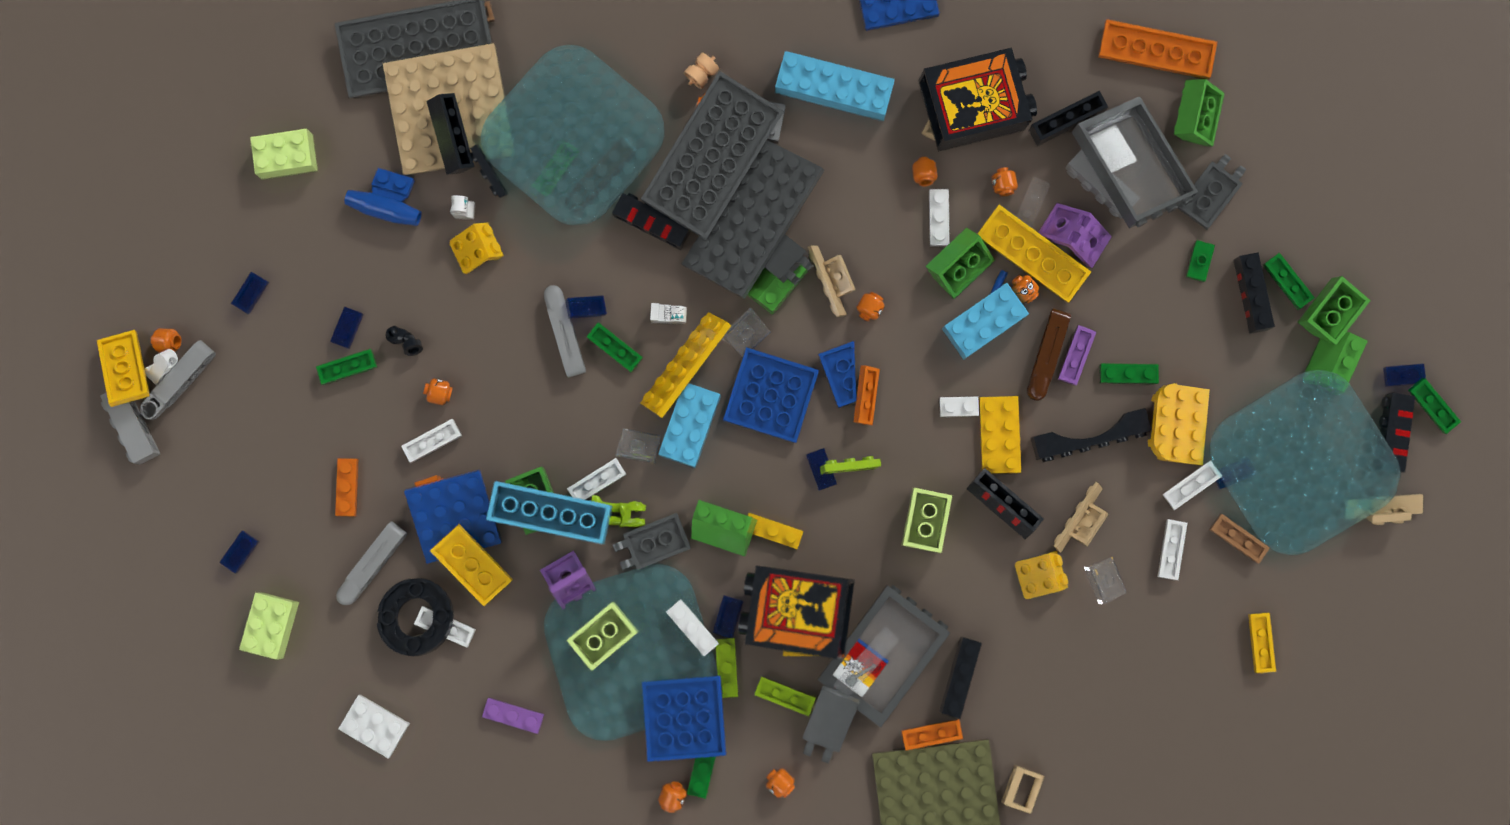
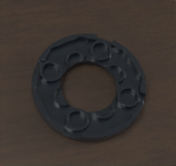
[377,578,454,656]

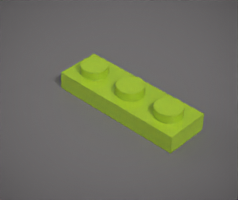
[820,456,881,475]
[716,638,738,698]
[754,676,816,716]

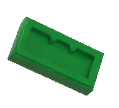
[1186,240,1215,282]

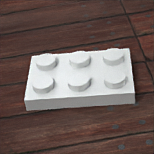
[339,695,410,758]

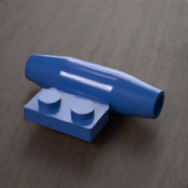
[344,168,422,226]

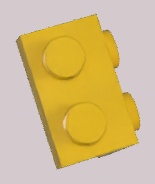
[449,223,504,274]
[1015,551,1068,599]

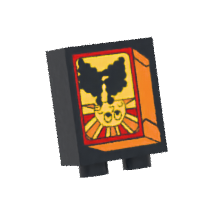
[918,47,1037,152]
[738,566,855,659]

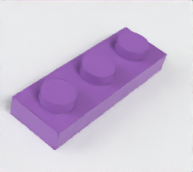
[1058,325,1096,386]
[482,698,544,734]

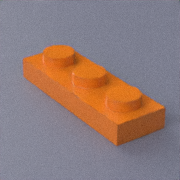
[853,365,880,425]
[335,458,358,516]
[901,719,963,750]

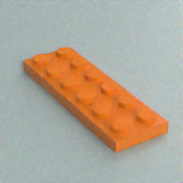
[1098,19,1217,80]

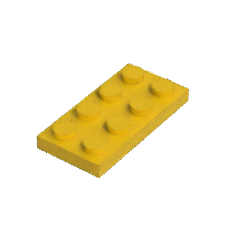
[97,330,150,407]
[979,396,1021,474]
[430,524,513,606]

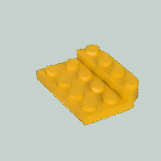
[1148,383,1210,466]

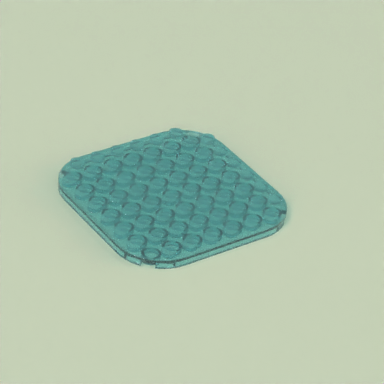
[481,45,665,225]
[1209,370,1400,555]
[544,564,718,741]

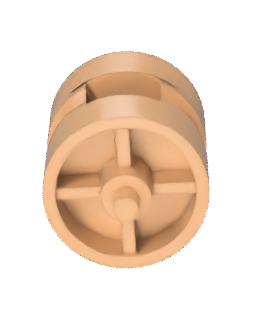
[684,52,719,89]

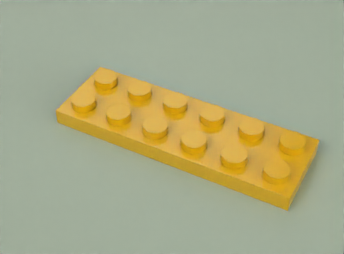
[977,204,1091,303]
[640,312,731,418]

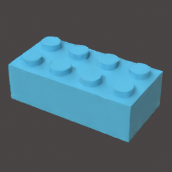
[942,283,1029,360]
[658,383,721,468]

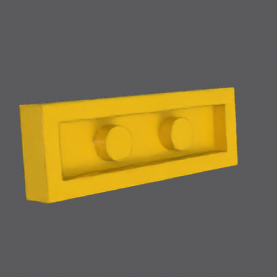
[748,513,803,549]
[1248,613,1276,673]

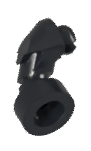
[386,326,423,356]

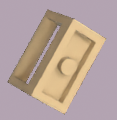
[1001,765,1044,814]

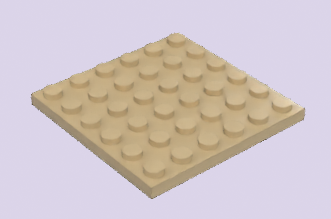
[383,43,516,176]

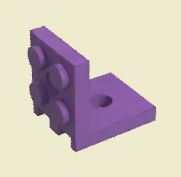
[1038,203,1112,268]
[540,550,596,610]

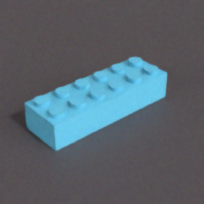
[775,51,895,121]
[486,481,613,544]

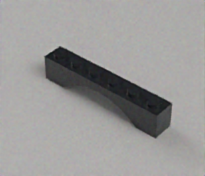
[1031,408,1152,462]

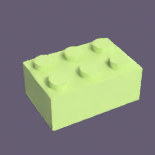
[250,129,317,179]
[901,488,952,553]
[239,592,299,660]
[567,602,639,671]

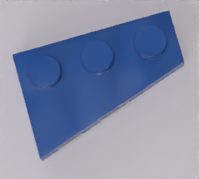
[818,341,856,408]

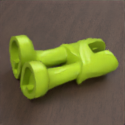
[592,495,646,527]

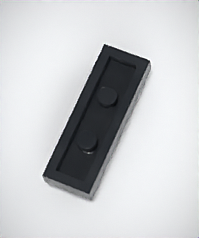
[470,144,508,198]

